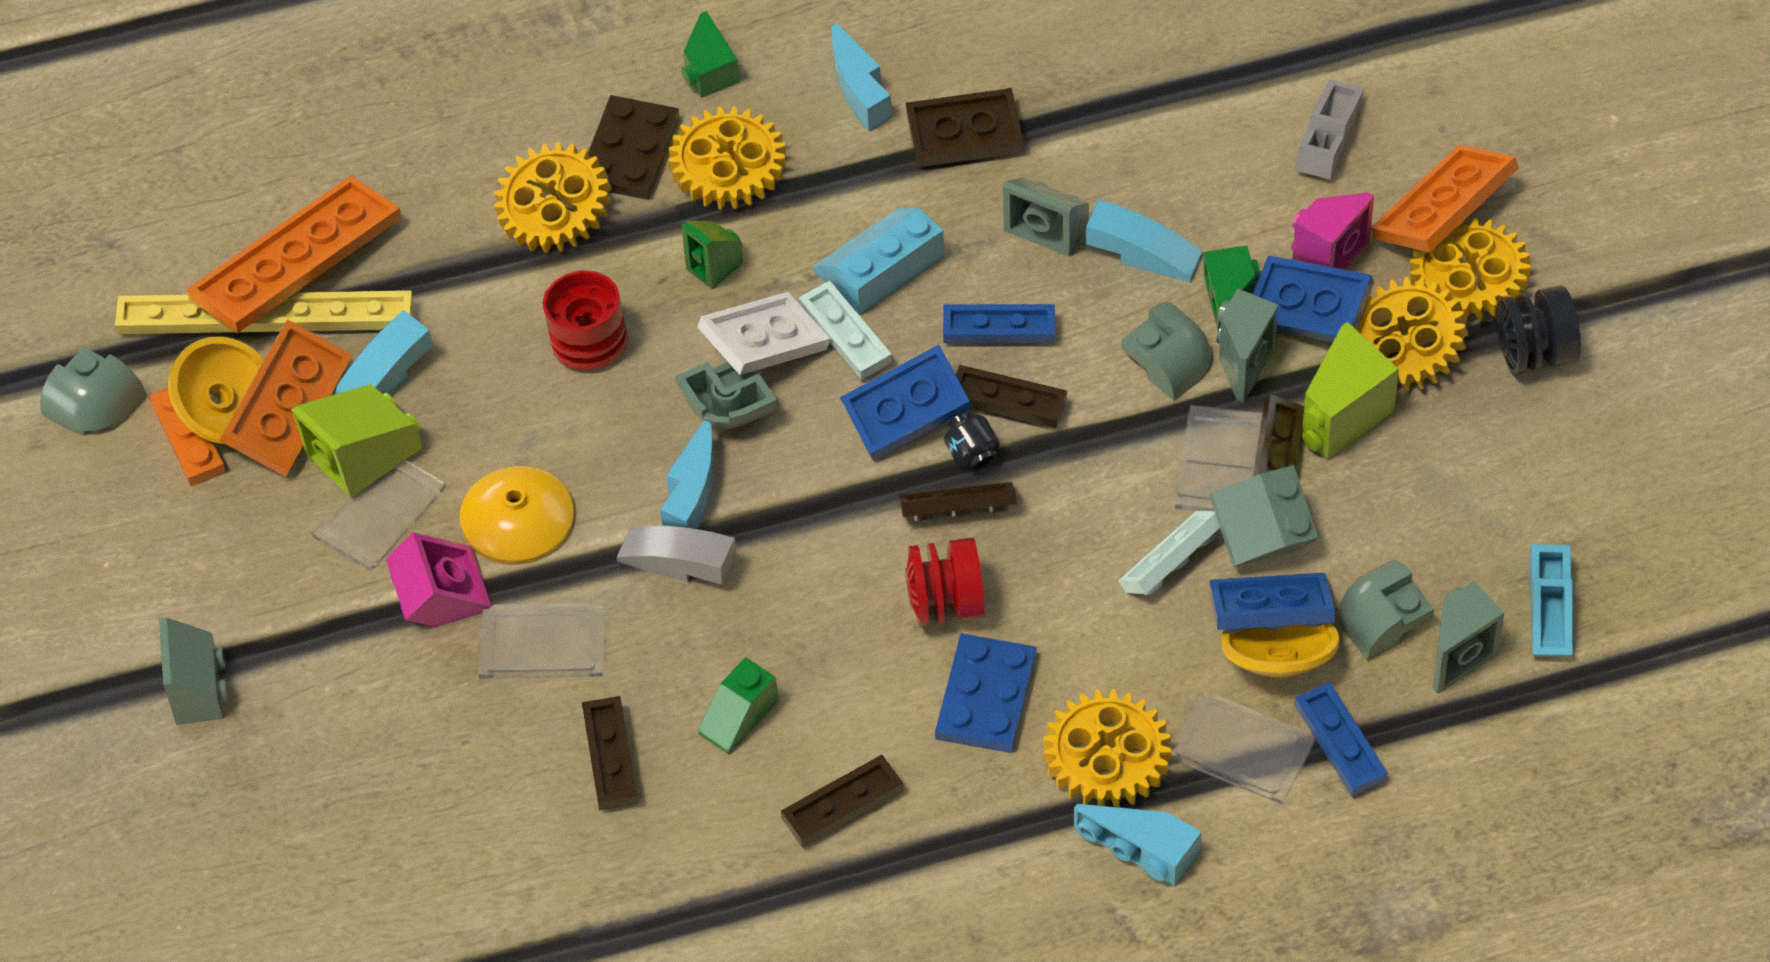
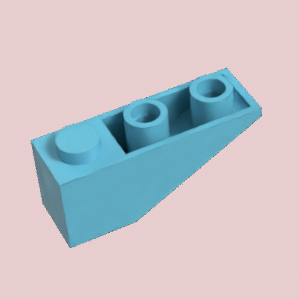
[1074,804,1201,886]

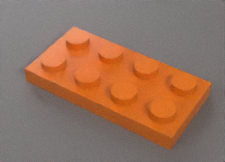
[1370,145,1519,253]
[219,319,353,477]

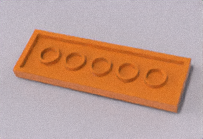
[187,175,402,333]

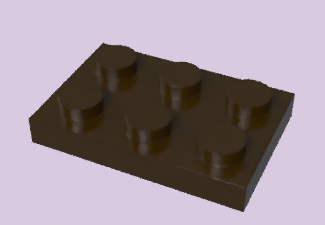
[905,88,1024,168]
[588,95,680,200]

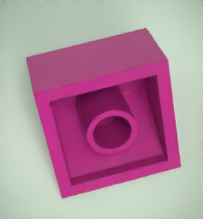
[1291,192,1374,270]
[386,532,492,627]

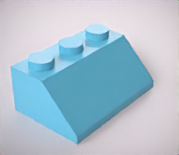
[813,208,944,315]

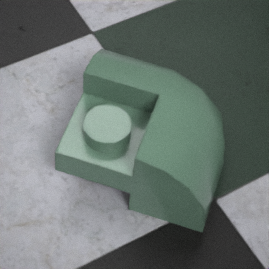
[1122,302,1211,401]
[40,346,147,435]
[675,362,777,430]
[1340,560,1434,661]

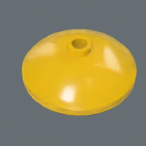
[168,337,264,444]
[460,466,574,565]
[1221,623,1339,678]

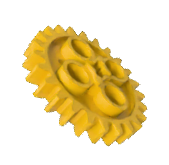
[669,106,786,209]
[494,142,612,253]
[1410,218,1531,320]
[1356,277,1468,392]
[1043,689,1172,808]

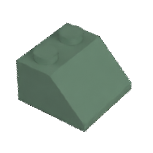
[1003,177,1089,256]
[1216,288,1278,403]
[1209,465,1318,567]
[1432,581,1504,694]
[159,617,228,725]

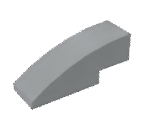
[1295,80,1364,179]
[616,526,736,585]

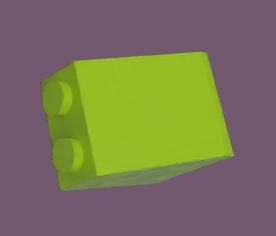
[1302,322,1399,460]
[291,384,423,498]

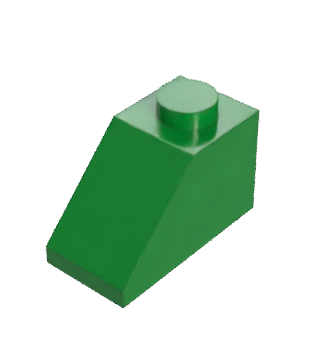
[681,11,739,98]
[681,221,743,289]
[1203,245,1260,331]
[698,657,778,755]

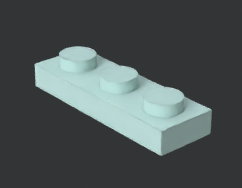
[799,280,892,380]
[1118,511,1220,595]

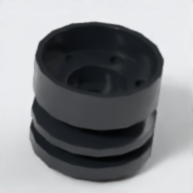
[1496,285,1581,374]

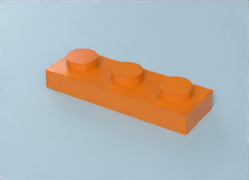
[149,388,226,487]

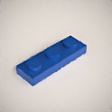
[943,304,1055,343]
[1295,682,1388,797]

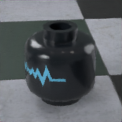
[944,413,1000,471]

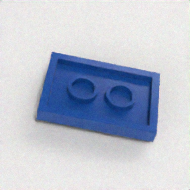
[1253,255,1374,342]
[840,345,973,461]
[1210,573,1335,632]
[935,633,1037,753]

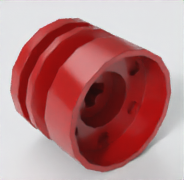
[542,270,628,370]
[905,537,985,627]

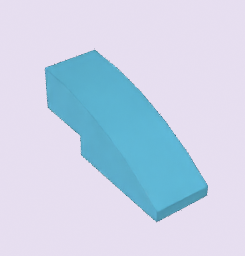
[831,23,891,131]
[1086,199,1202,283]
[331,310,433,395]
[660,420,715,529]
[1529,544,1573,657]

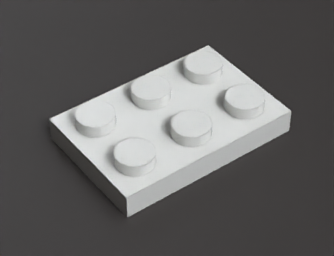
[697,292,831,375]

